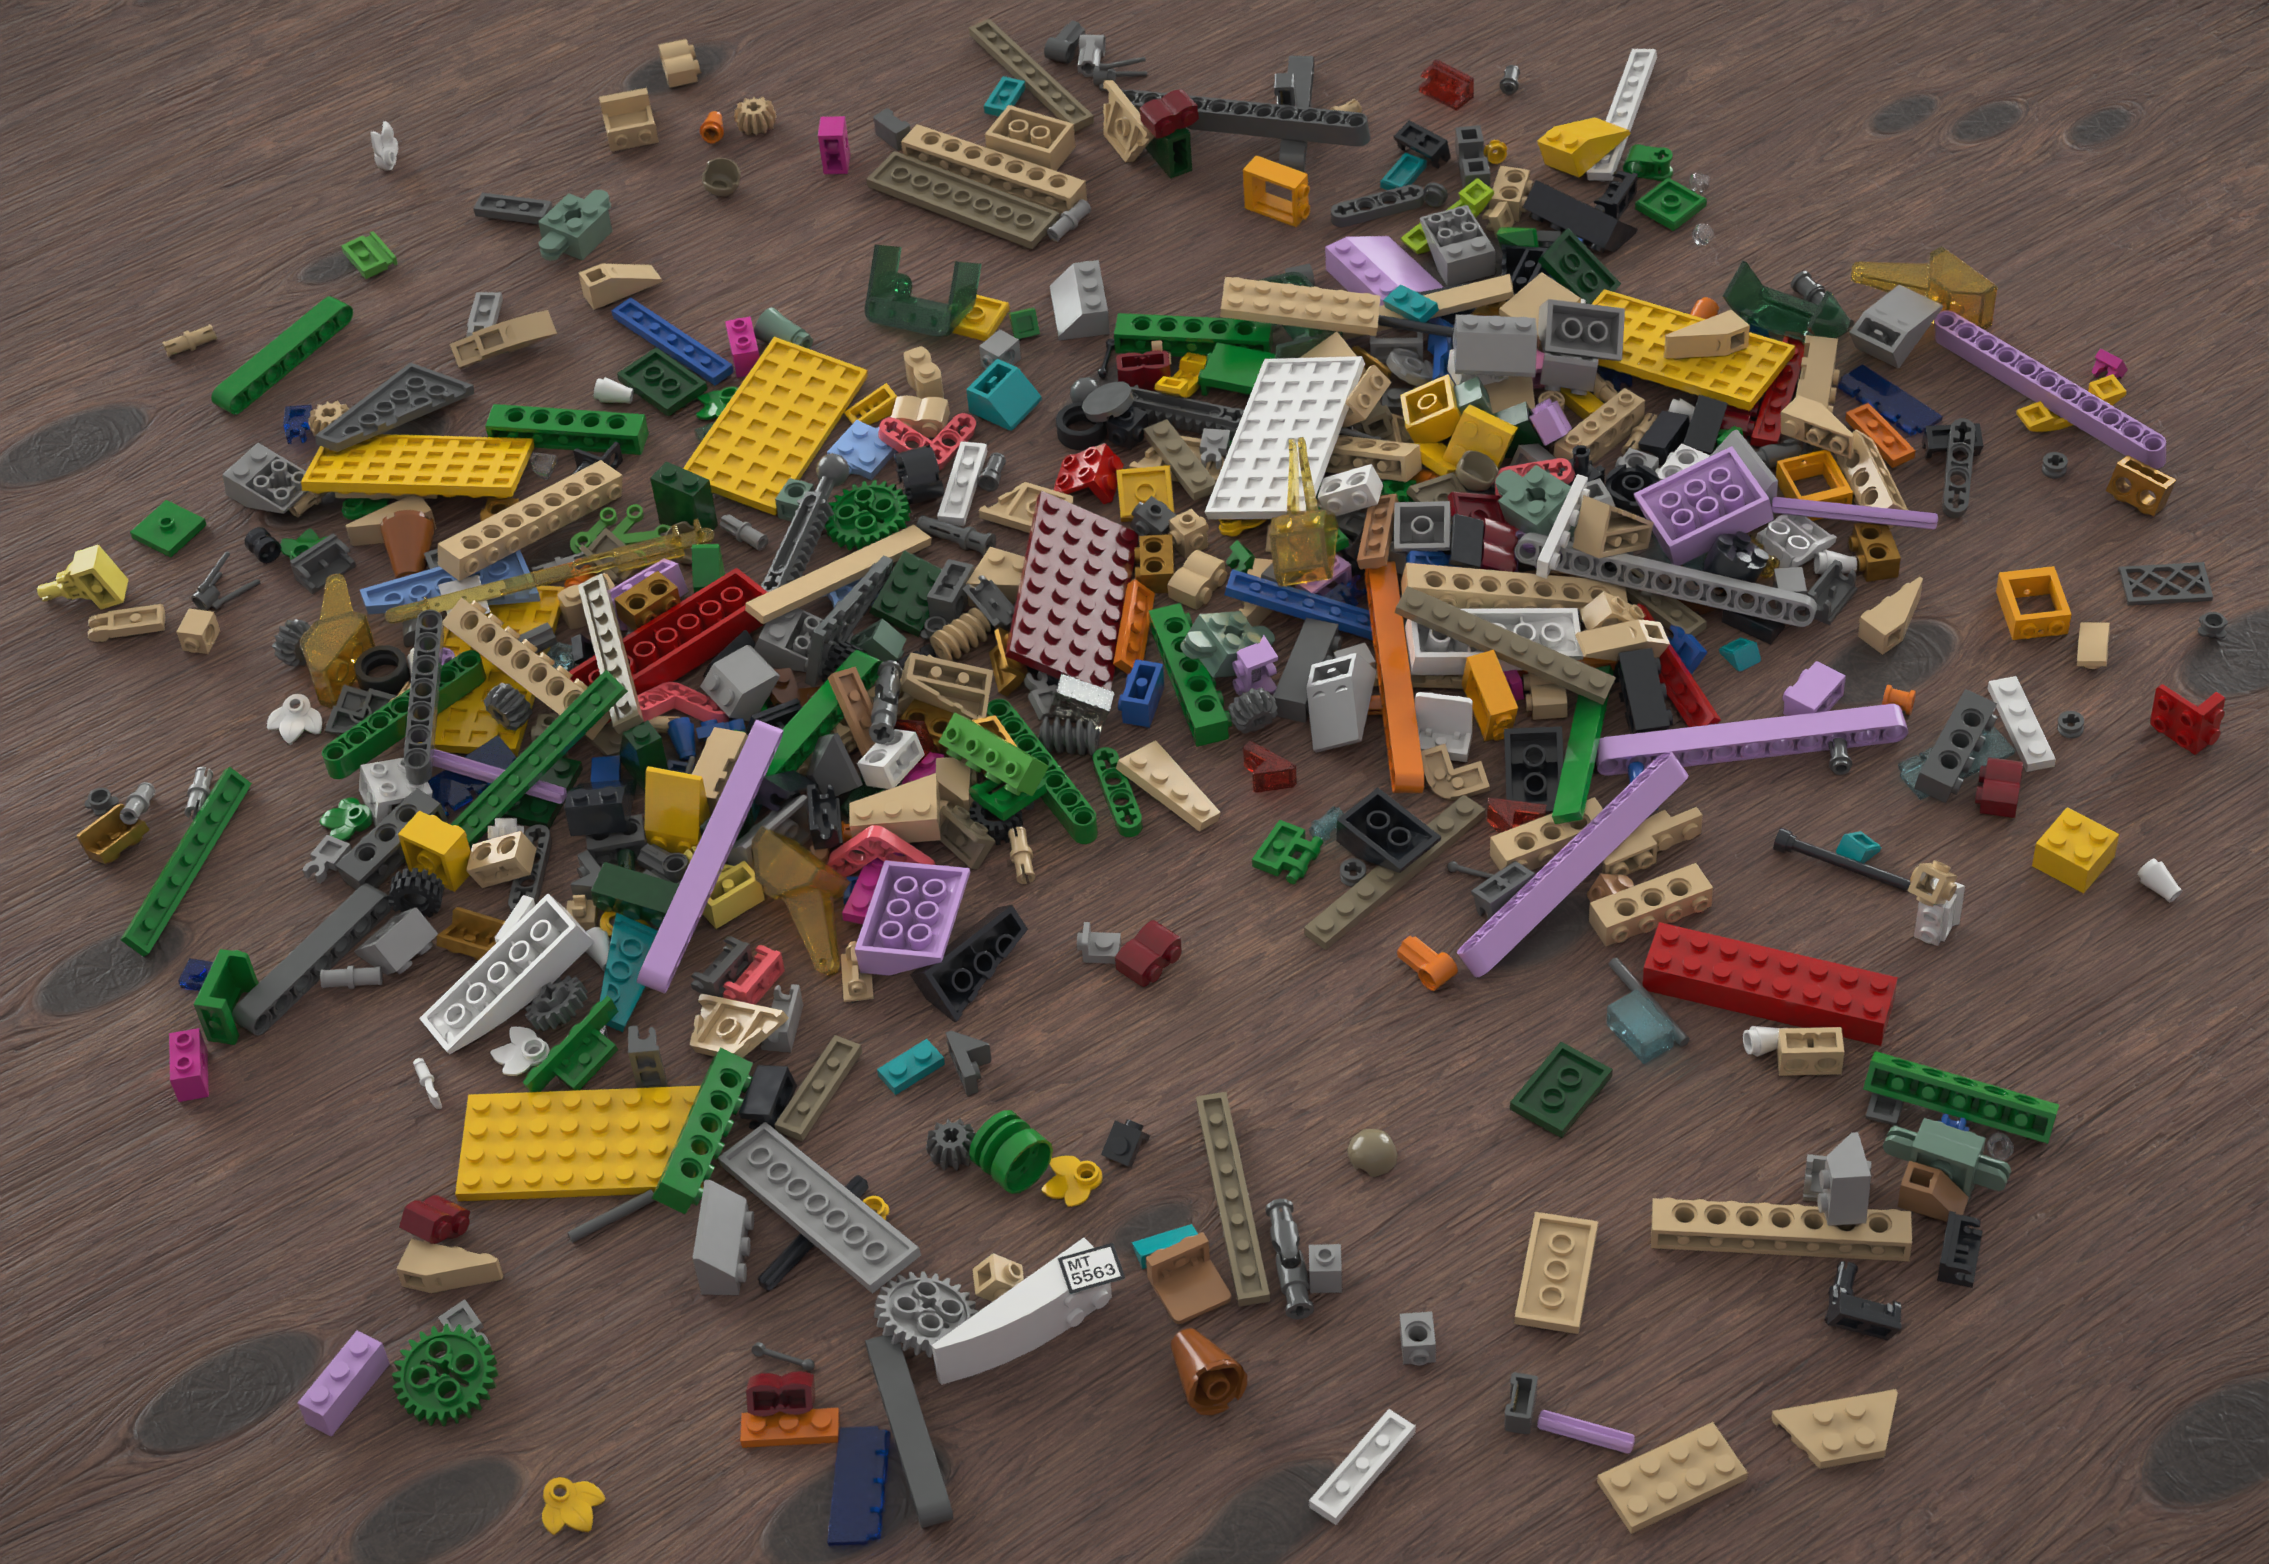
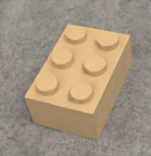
[985,105,1075,171]

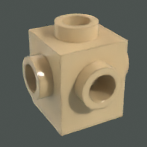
[1168,509,1209,559]
[1908,860,1957,907]
[973,1253,1024,1302]

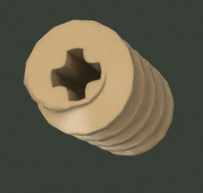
[930,608,991,662]

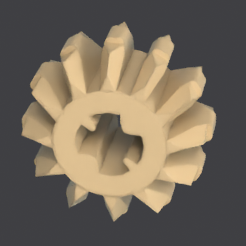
[734,96,776,136]
[308,401,349,436]

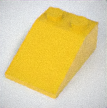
[1537,118,1631,177]
[644,766,711,854]

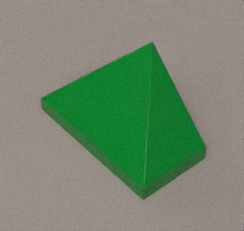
[1496,227,1539,250]

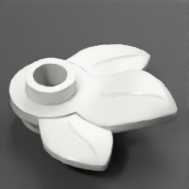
[371,121,398,171]
[267,694,322,745]
[490,1027,550,1076]

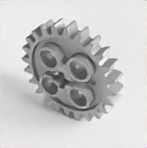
[874,1271,979,1357]

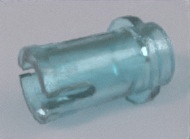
[1309,806,1344,840]

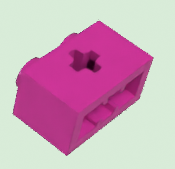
[818,116,850,174]
[725,317,760,378]
[169,1028,209,1102]

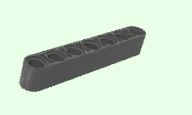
[1279,56,1314,173]
[404,609,444,785]
[232,883,392,1036]
[865,1335,954,1528]

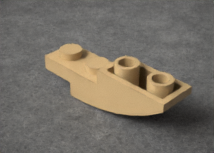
[450,310,558,369]
[1602,807,1703,875]

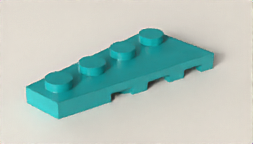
[599,912,658,1032]

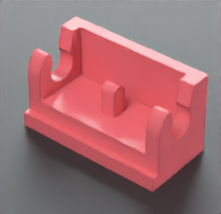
[723,945,785,1005]

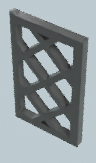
[2118,562,2213,605]

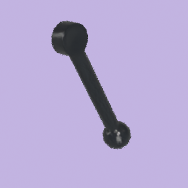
[1097,339,1115,378]

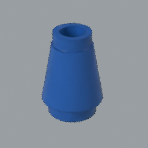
[667,717,696,761]

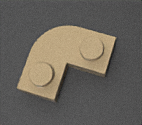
[1421,744,1490,800]

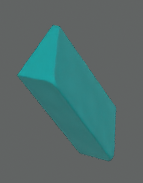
[1132,1224,1198,1270]

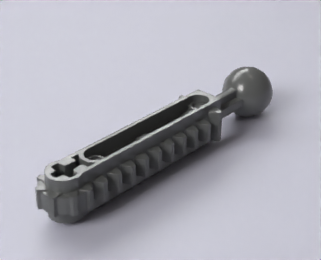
[1070,377,1244,441]
[761,453,850,592]

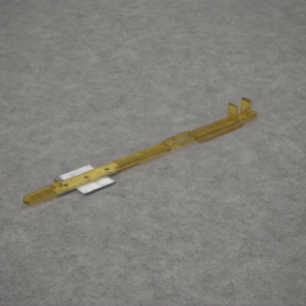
[385,519,714,624]

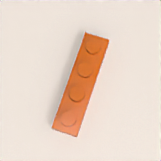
[1113,579,1155,674]

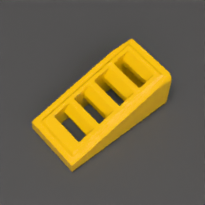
[844,383,897,425]

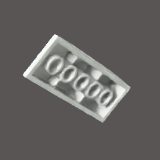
[1405,608,1584,675]
[419,894,595,1054]
[932,1238,1112,1385]

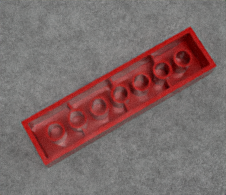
[569,568,768,724]
[1643,922,1898,1046]

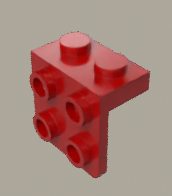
[1054,443,1124,504]
[2150,684,2226,755]

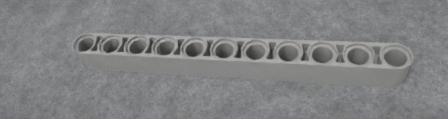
[1515,533,1817,627]

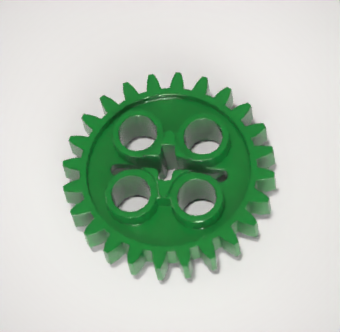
[825,480,911,550]
[392,1324,498,1426]

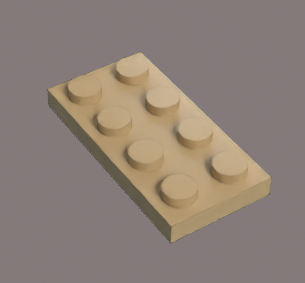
[1514,1212,1598,1334]
[1597,1422,1748,1534]

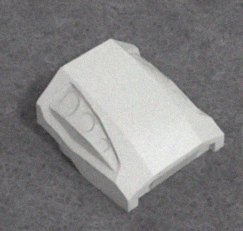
[1755,514,1837,568]

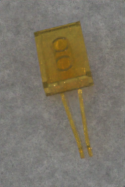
[1851,246,1998,330]
[1270,437,1338,587]
[300,574,376,709]
[752,826,850,976]

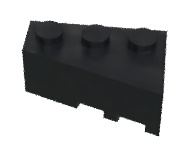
[1501,244,1550,301]
[1613,648,1673,734]

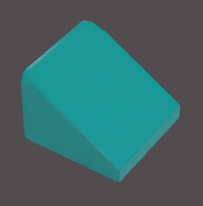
[1718,637,1761,671]
[1836,831,1882,863]

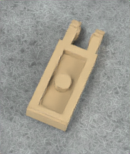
[88,604,165,642]

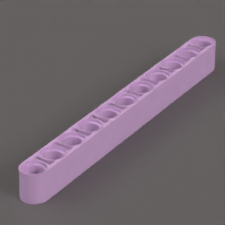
[1934,310,2166,469]
[1595,704,1908,776]
[637,720,784,994]
[1457,751,1688,977]

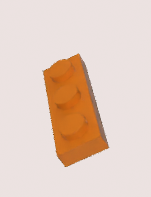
[1845,403,1916,468]
[740,1408,840,1448]

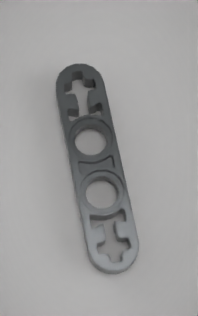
[1330,185,1424,227]
[1942,418,1975,518]
[508,824,552,913]

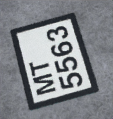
[1058,1243,1125,1294]

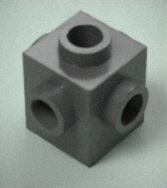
[1130,496,1177,536]

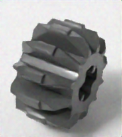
[271,619,319,667]
[483,683,532,731]
[1229,687,1278,734]
[926,1118,976,1171]

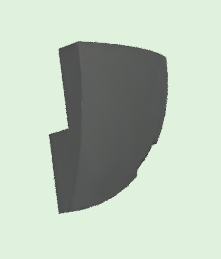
[325,685,396,735]

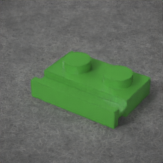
[341,231,398,279]

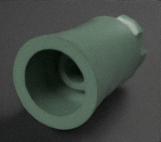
[754,307,813,349]

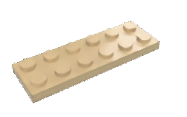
[1220,277,1380,336]

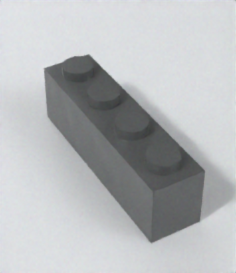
[1273,618,1342,723]

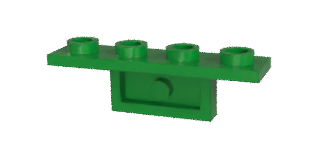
[523,995,619,1093]

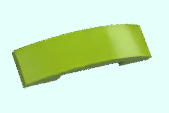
[1401,178,1494,254]

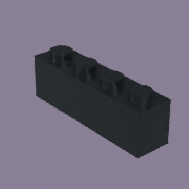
[1523,180,1638,253]
[910,905,1028,1022]

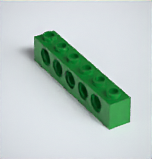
[1114,313,1273,357]
[485,404,649,455]
[1149,603,1232,747]
[651,1047,753,1214]
[1863,1051,2059,1144]

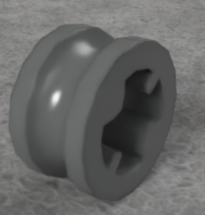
[2042,452,2068,479]
[2057,711,2084,739]
[1340,858,1366,887]

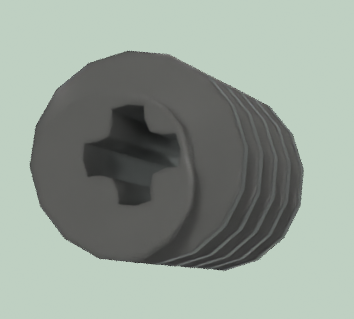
[1039,716,1100,756]

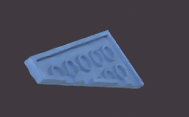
[360,549,540,614]

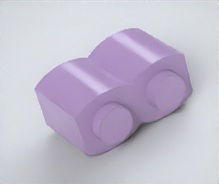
[1529,398,1572,446]

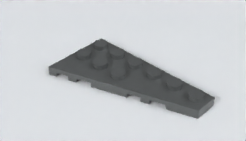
[315,363,474,452]
[804,555,893,688]

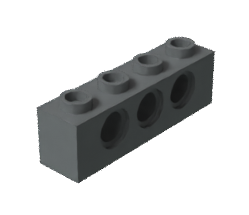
[1914,689,1998,803]
[336,788,448,890]

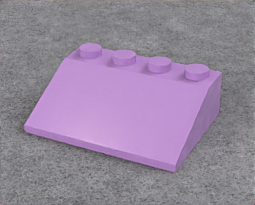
[1325,236,1443,306]
[1634,446,1774,566]
[855,860,970,976]

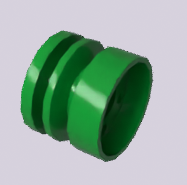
[969,1110,1053,1194]

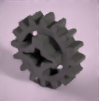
[525,976,588,1031]

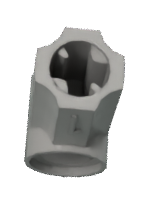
[1077,35,1106,77]

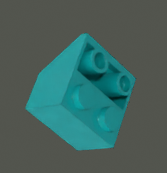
[966,359,1042,431]

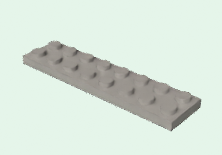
[718,1122,921,1293]

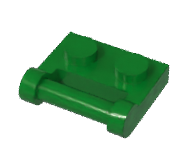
[969,779,1047,821]

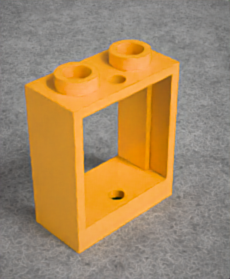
[1243,155,1310,227]
[1776,450,1853,521]
[1996,566,2072,640]
[1461,650,1518,741]

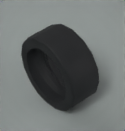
[1056,402,1107,450]
[354,645,410,695]

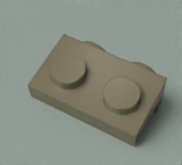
[579,527,645,584]
[940,805,995,870]

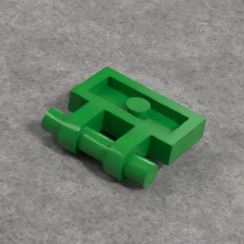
[1252,820,1323,884]

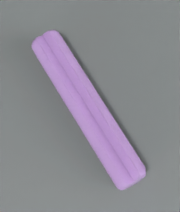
[1537,1410,1635,1453]

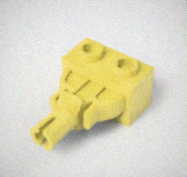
[37,545,128,610]
[684,846,765,929]

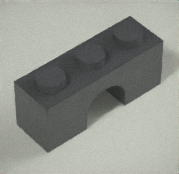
[1455,125,1490,189]

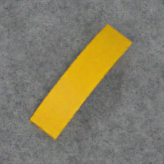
[1155,352,1207,398]
[2016,374,2127,432]

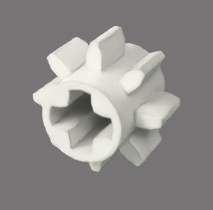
[488,818,524,840]

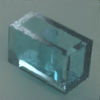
[1606,989,1675,1064]

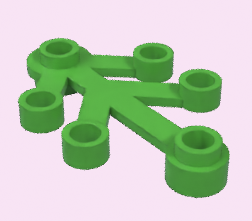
[570,504,671,569]

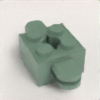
[538,190,613,261]
[1495,465,1581,538]
[1181,611,1275,678]
[1883,1118,2011,1204]

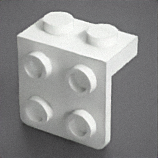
[1415,692,1473,762]

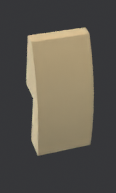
[2077,622,2110,669]

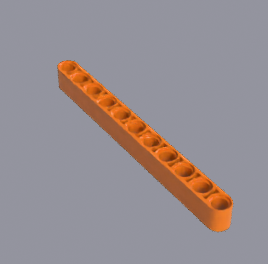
[1365,561,1424,793]

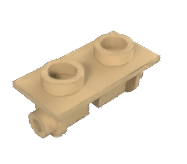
[841,941,874,1002]

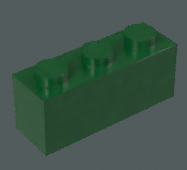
[591,862,680,928]

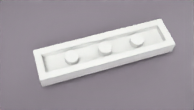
[937,441,988,526]
[1536,474,1590,579]
[1988,676,2056,772]
[1309,1409,1415,1525]

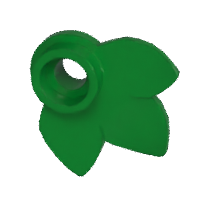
[696,387,738,420]
[342,498,390,520]
[280,528,328,561]
[319,797,373,841]

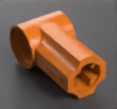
[1397,936,1458,991]

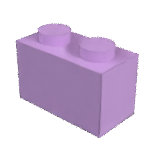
[1782,661,1846,716]

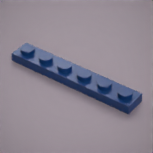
[611,297,734,385]
[1224,569,1373,640]

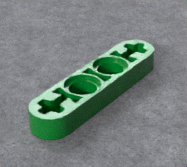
[1093,747,1143,837]

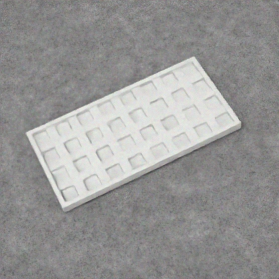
[1205,356,1365,519]

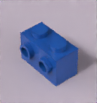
[1118,660,1165,727]

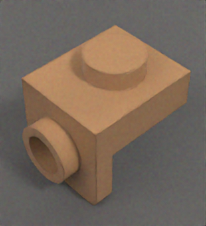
[1587,874,1634,902]

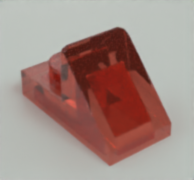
[1243,741,1297,793]
[1487,797,1546,834]

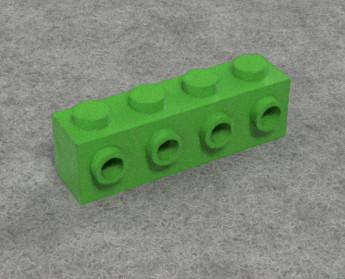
[938,712,1049,796]

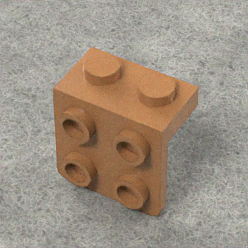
[1146,1232,1231,1324]

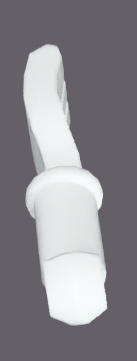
[413,1058,442,1109]

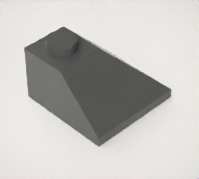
[806,733,863,796]

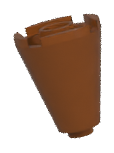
[380,510,435,579]
[1170,1328,1247,1415]

